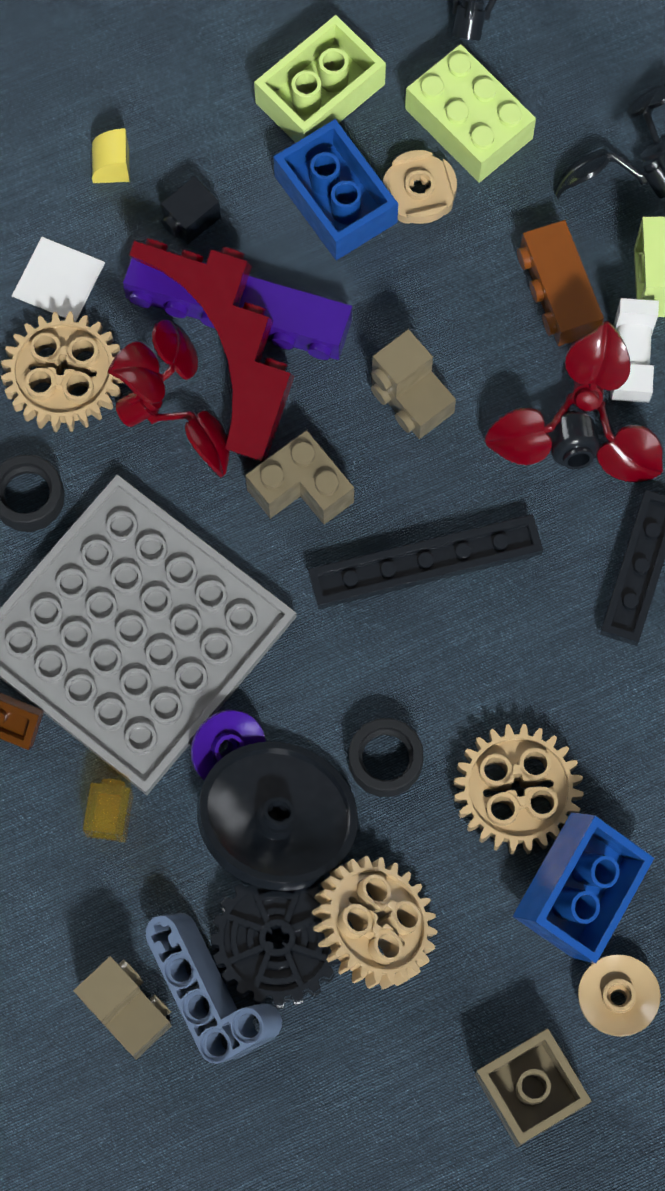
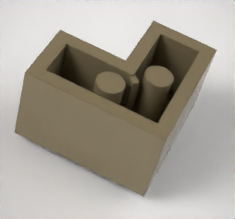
[371,329,456,439]
[245,430,354,525]
[73,956,172,1060]

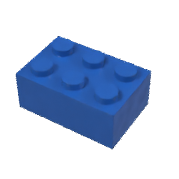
[273,119,398,261]
[512,812,654,964]

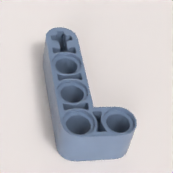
[145,913,282,1064]

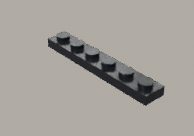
[308,514,543,610]

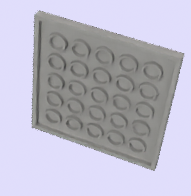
[0,475,297,795]

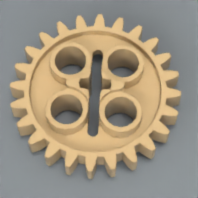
[1,311,124,432]
[453,724,584,854]
[312,856,437,989]

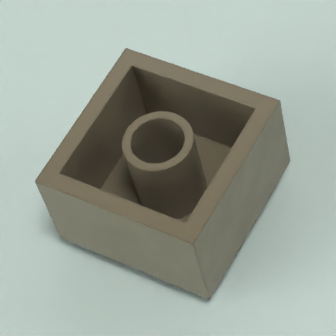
[474,1028,592,1147]

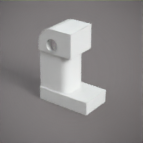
[610,298,659,403]

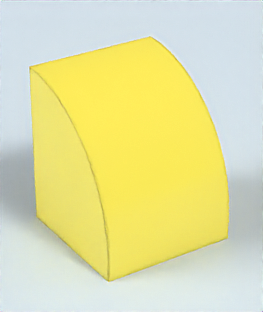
[92,128,130,183]

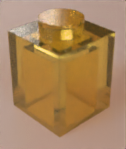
[83,779,134,842]

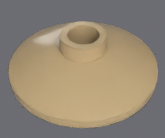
[578,955,661,1037]

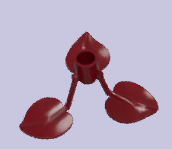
[108,320,229,478]
[484,321,663,482]

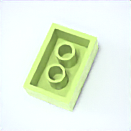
[254,15,386,143]
[405,44,536,183]

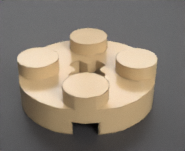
[383,150,457,224]

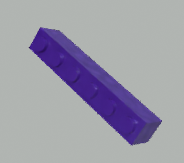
[123,258,352,360]

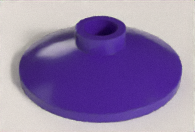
[191,710,266,781]

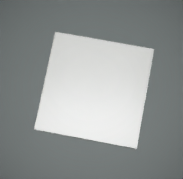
[12,237,105,322]

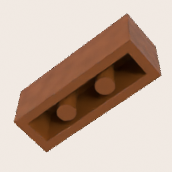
[517,220,604,346]

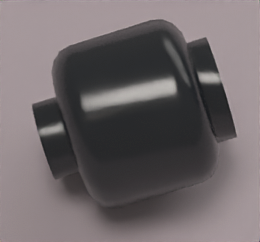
[548,411,600,469]

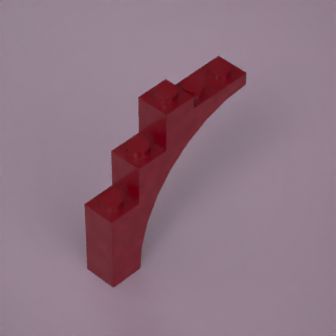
[129,238,295,462]

